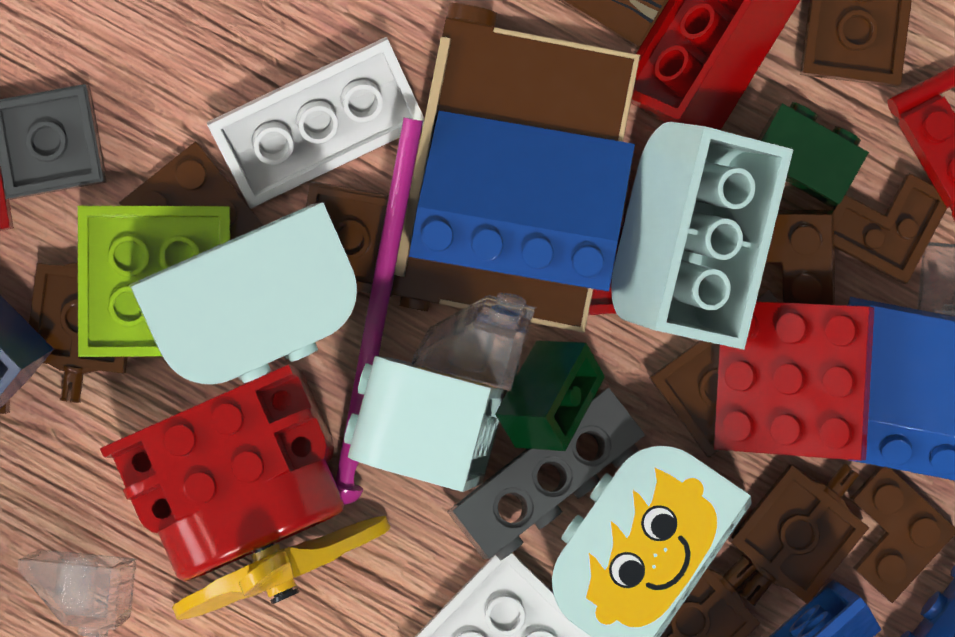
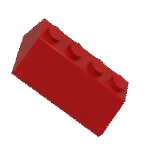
[631,0,800,130]

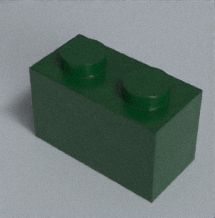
[758,102,869,207]
[495,341,605,451]

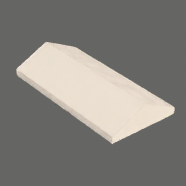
[207,37,425,209]

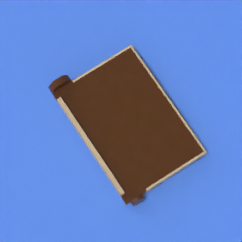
[392,3,640,333]

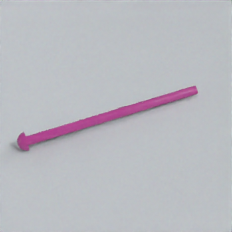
[334,117,423,505]

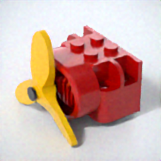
[100,365,391,620]

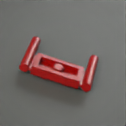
[887,65,955,221]

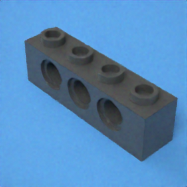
[447,388,645,561]

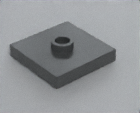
[0,84,106,200]

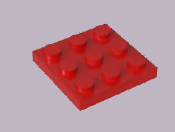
[714,302,875,461]

